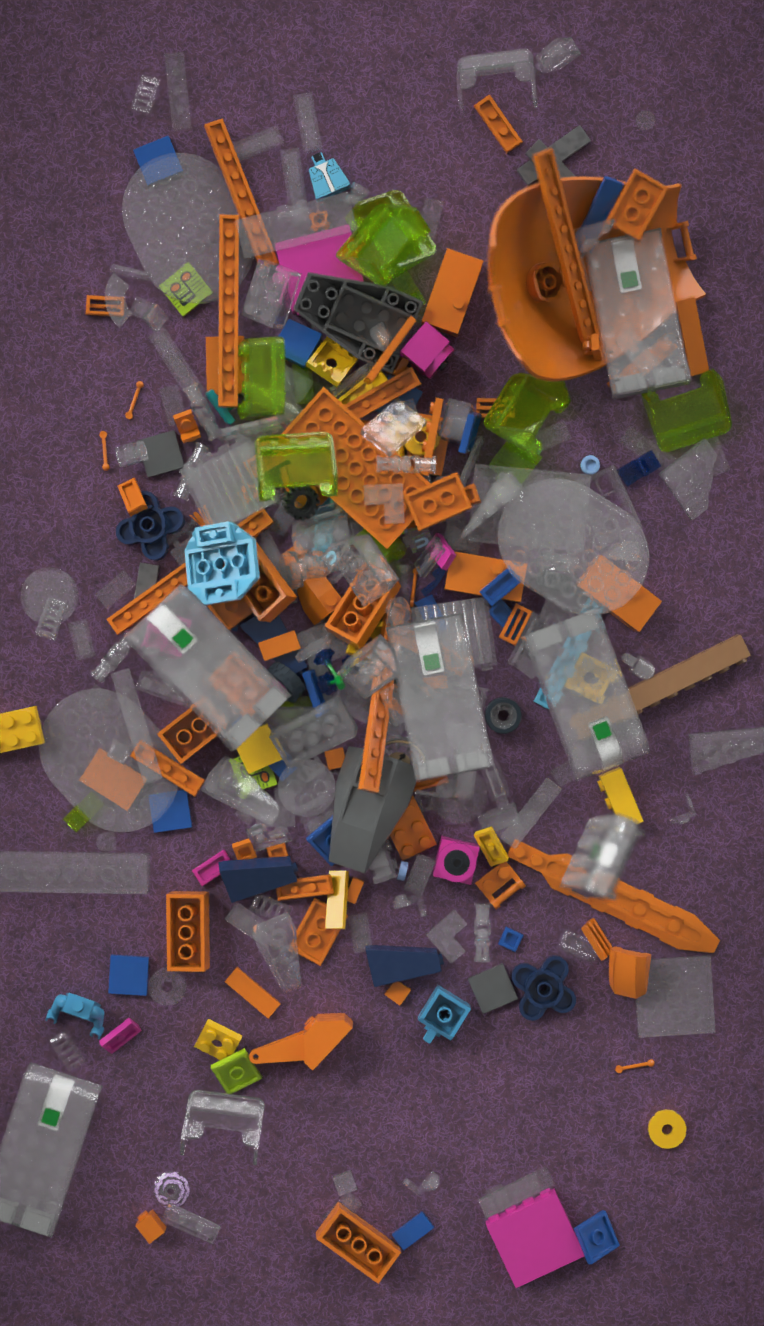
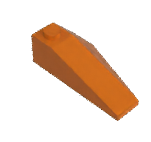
[284,542,342,626]

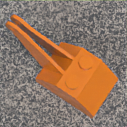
[249,1013,353,1070]

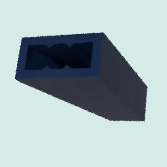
[240,615,308,676]
[218,856,299,903]
[365,945,444,987]

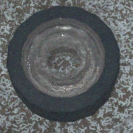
[485,697,522,734]

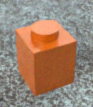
[135,1209,166,1244]

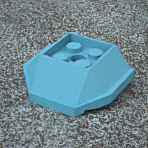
[185,521,260,605]

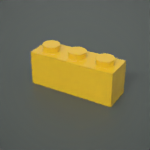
[597,767,644,830]

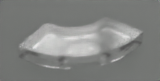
[105,273,132,328]

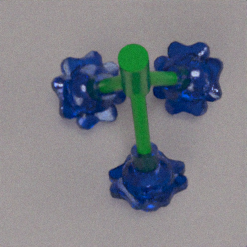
[313,647,363,696]

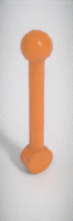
[125,381,144,419]
[99,431,110,471]
[409,568,420,607]
[615,1059,655,1073]

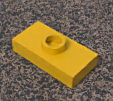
[474,826,509,867]

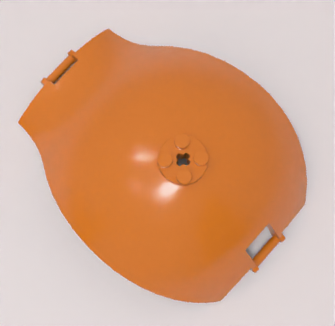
[488,177,706,381]

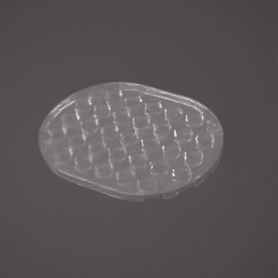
[122,153,254,304]
[498,479,649,615]
[39,689,179,832]

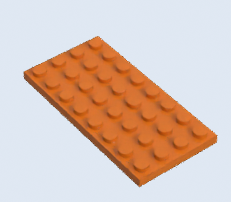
[272,387,431,549]

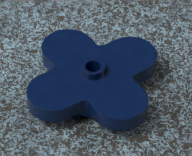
[116,491,185,561]
[511,955,576,1021]

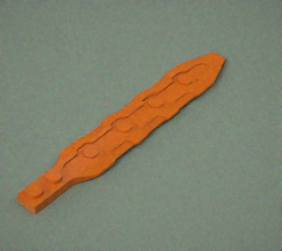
[507,838,720,953]

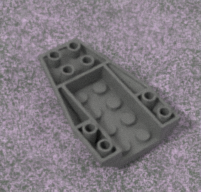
[293,272,423,373]
[329,746,419,873]

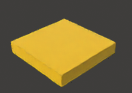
[236,723,284,774]

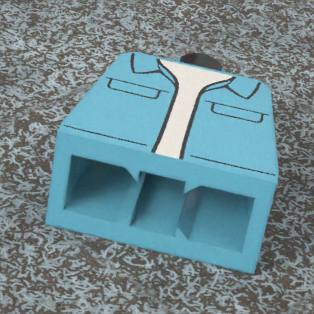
[309,152,351,203]

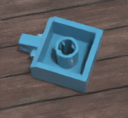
[418,985,471,1044]

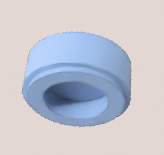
[580,455,600,475]
[397,861,408,881]

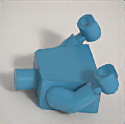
[45,993,105,1039]

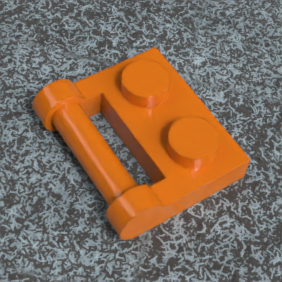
[475,862,526,910]

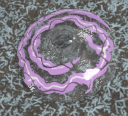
[153,1171,191,1209]

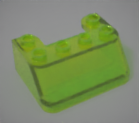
[237,336,285,421]

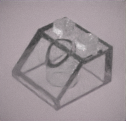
[437,398,476,446]

